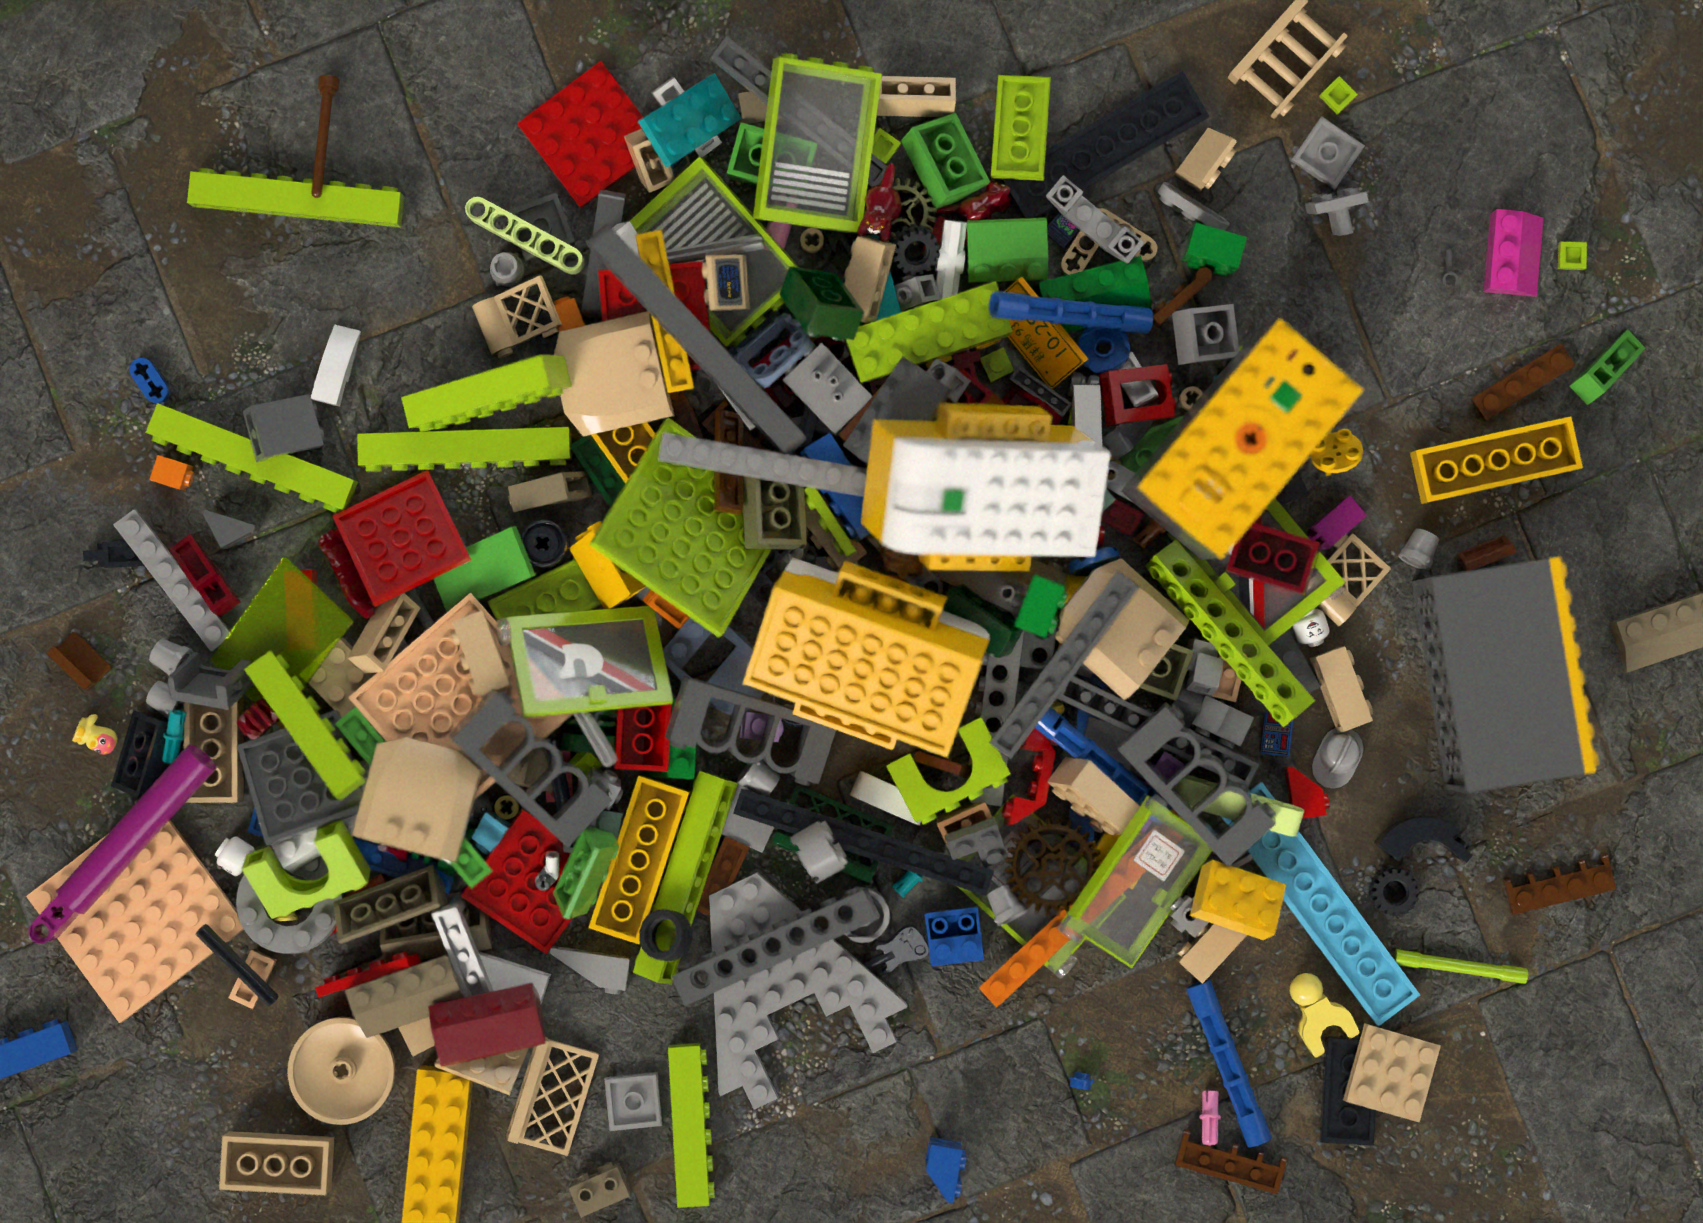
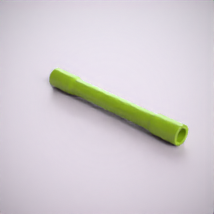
[1394,949,1528,984]

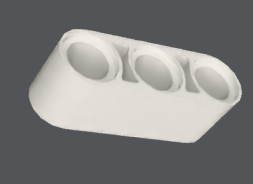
[850,771,921,826]

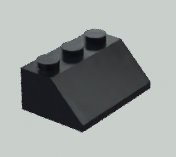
[111,710,184,798]

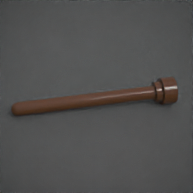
[311,75,340,198]

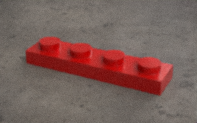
[315,951,421,998]

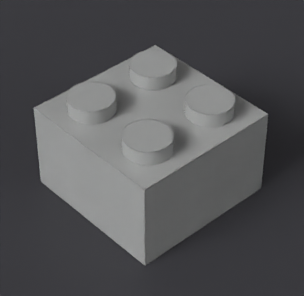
[1172,304,1239,365]

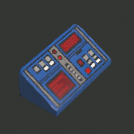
[1260,707,1293,757]

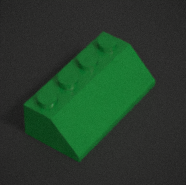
[1037,256,1152,333]

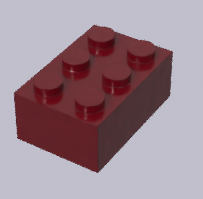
[1226,522,1322,596]

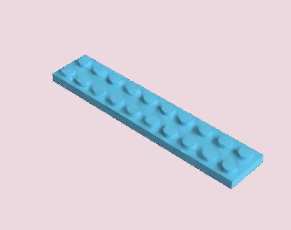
[1222,782,1420,1026]

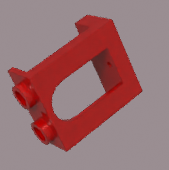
[1099,364,1176,427]

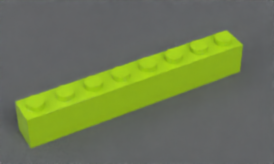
[187,168,404,227]
[145,403,358,513]
[357,427,572,472]
[633,771,738,985]

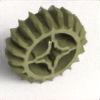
[886,178,937,250]

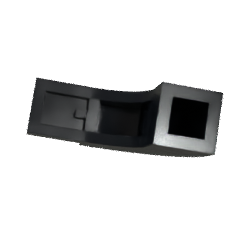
[1374,816,1473,863]

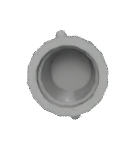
[490,252,525,287]
[1398,528,1439,570]
[149,639,193,676]
[146,681,184,719]
[737,759,780,797]
[987,883,1028,926]

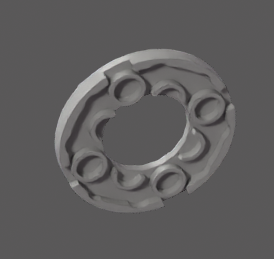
[236,850,344,954]

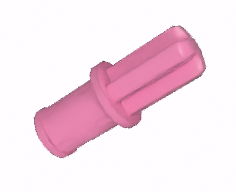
[1200,1091,1221,1145]

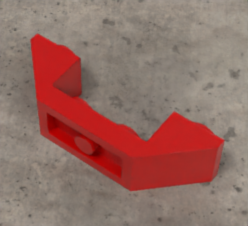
[1002,728,1056,826]

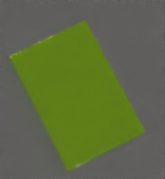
[211,557,353,724]

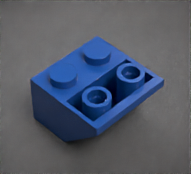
[925,907,984,967]
[925,1137,967,1203]

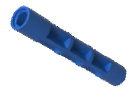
[989,291,1153,334]
[1035,707,1173,825]
[1186,979,1272,1147]

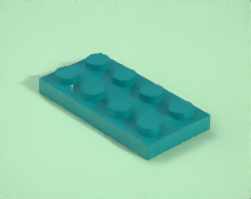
[638,73,742,167]

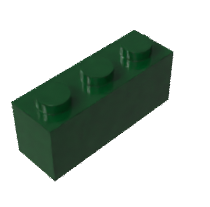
[942,584,1024,658]

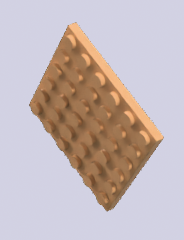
[348,593,573,800]
[26,820,244,1023]

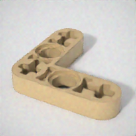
[1060,208,1157,276]

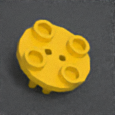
[1310,429,1364,476]

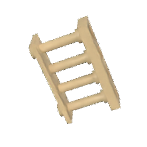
[1227,0,1348,119]

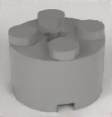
[790,821,848,883]
[840,887,890,943]

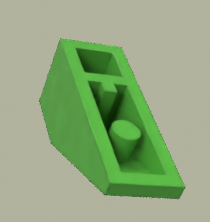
[1569,329,1646,405]

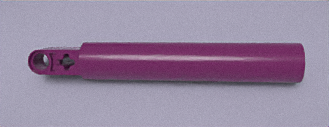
[29,744,216,944]

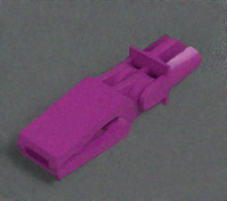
[1307,495,1367,551]

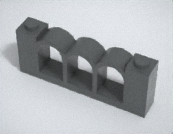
[665,676,836,786]
[448,689,612,847]
[1118,702,1276,866]

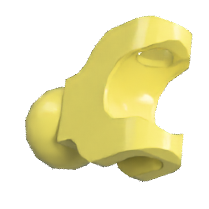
[1290,973,1359,1058]

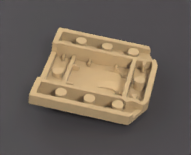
[554,311,674,436]
[1055,558,1189,700]
[352,738,482,863]

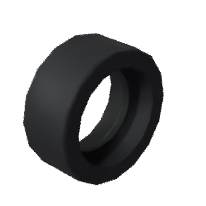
[639,909,692,961]

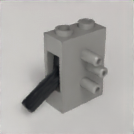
[782,343,872,447]

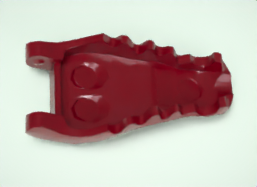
[318,529,375,619]

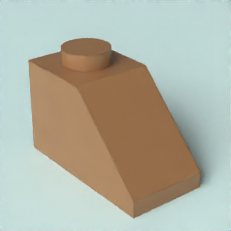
[936,801,993,847]

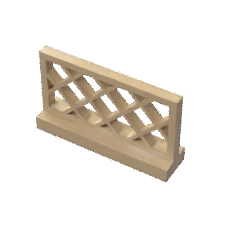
[506,1037,599,1156]

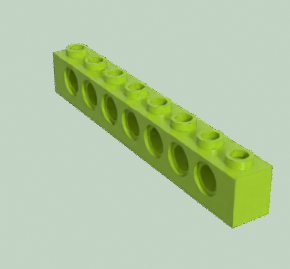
[1145,539,1315,728]

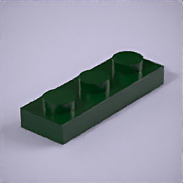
[570,435,625,507]

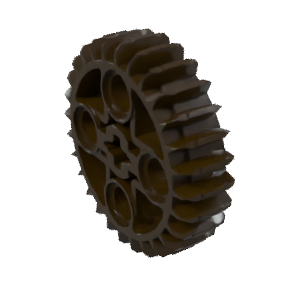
[1004,818,1102,916]

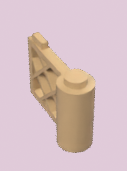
[472,276,562,358]
[1306,533,1391,626]

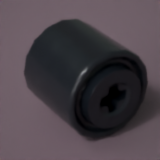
[520,520,571,569]

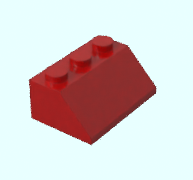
[615,690,672,771]

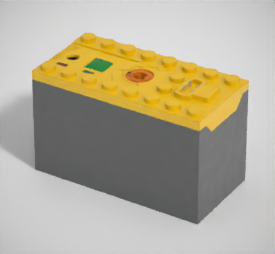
[1121,319,1363,560]
[1411,557,1598,793]

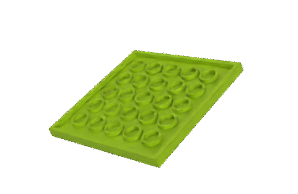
[589,418,771,637]

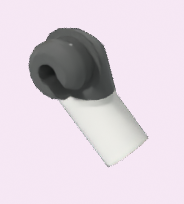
[535,851,559,891]

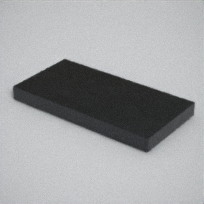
[1320,1036,1376,1146]

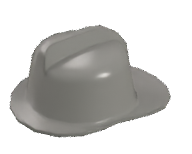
[1312,728,1363,789]

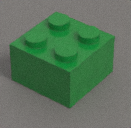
[1181,223,1247,277]
[1014,573,1068,638]

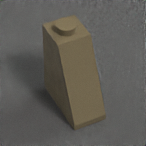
[508,471,593,512]

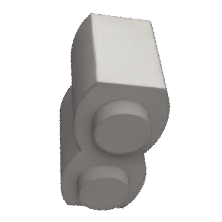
[1192,695,1254,749]

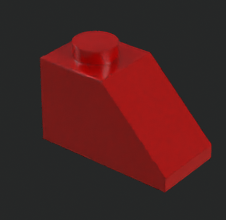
[1284,766,1330,819]

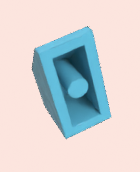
[472,812,510,855]

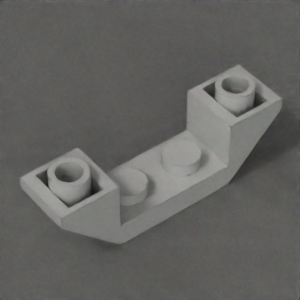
[1046,175,1145,264]

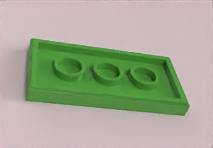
[434,526,535,612]

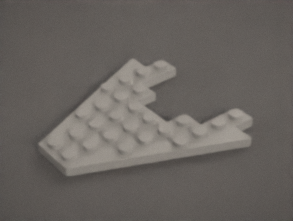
[709,872,908,1109]

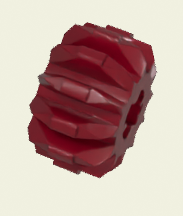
[237,697,279,740]

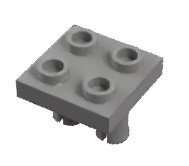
[1305,188,1369,236]

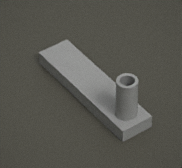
[933,570,1027,615]
[432,896,494,998]

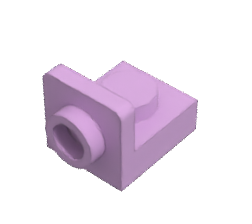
[740,712,783,742]

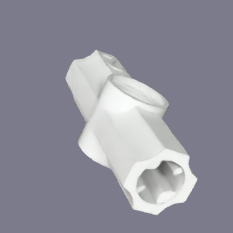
[935,220,967,300]

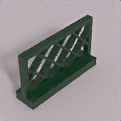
[771,784,894,886]

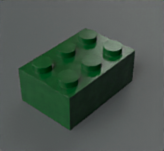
[779,266,864,340]

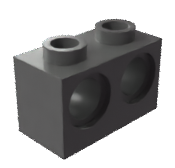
[1020,617,1060,669]

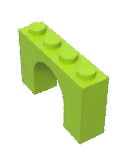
[886,717,1010,825]
[242,819,371,919]

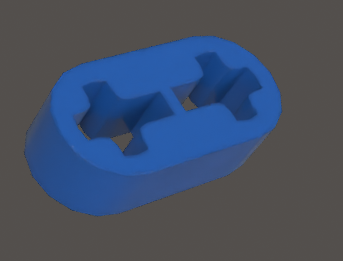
[130,358,170,404]

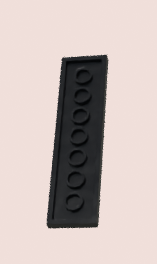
[1001,71,1209,218]

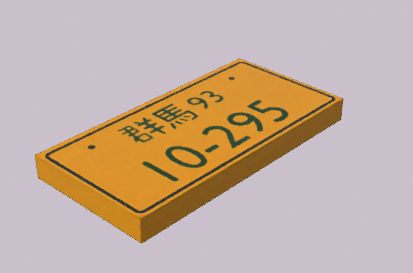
[1004,277,1088,389]

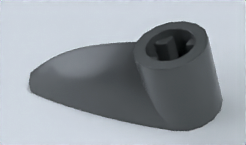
[1102,398,1160,461]

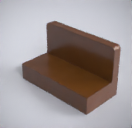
[46,632,112,690]

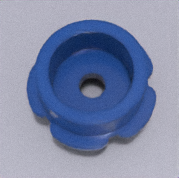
[1069,1072,1094,1090]

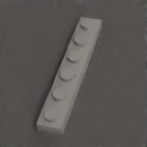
[113,508,233,651]

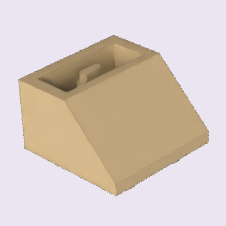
[1175,128,1237,193]

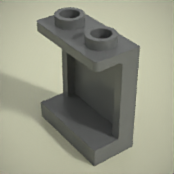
[243,394,324,462]
[168,652,254,710]

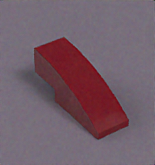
[169,534,241,617]

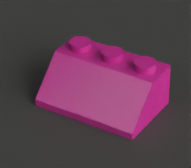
[1484,209,1544,297]

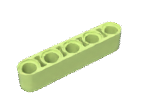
[465,197,585,274]
[1174,775,1304,837]

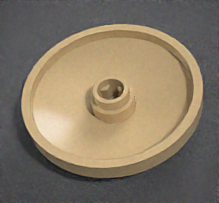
[288,1017,395,1125]

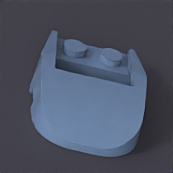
[728,310,814,388]
[663,617,766,715]

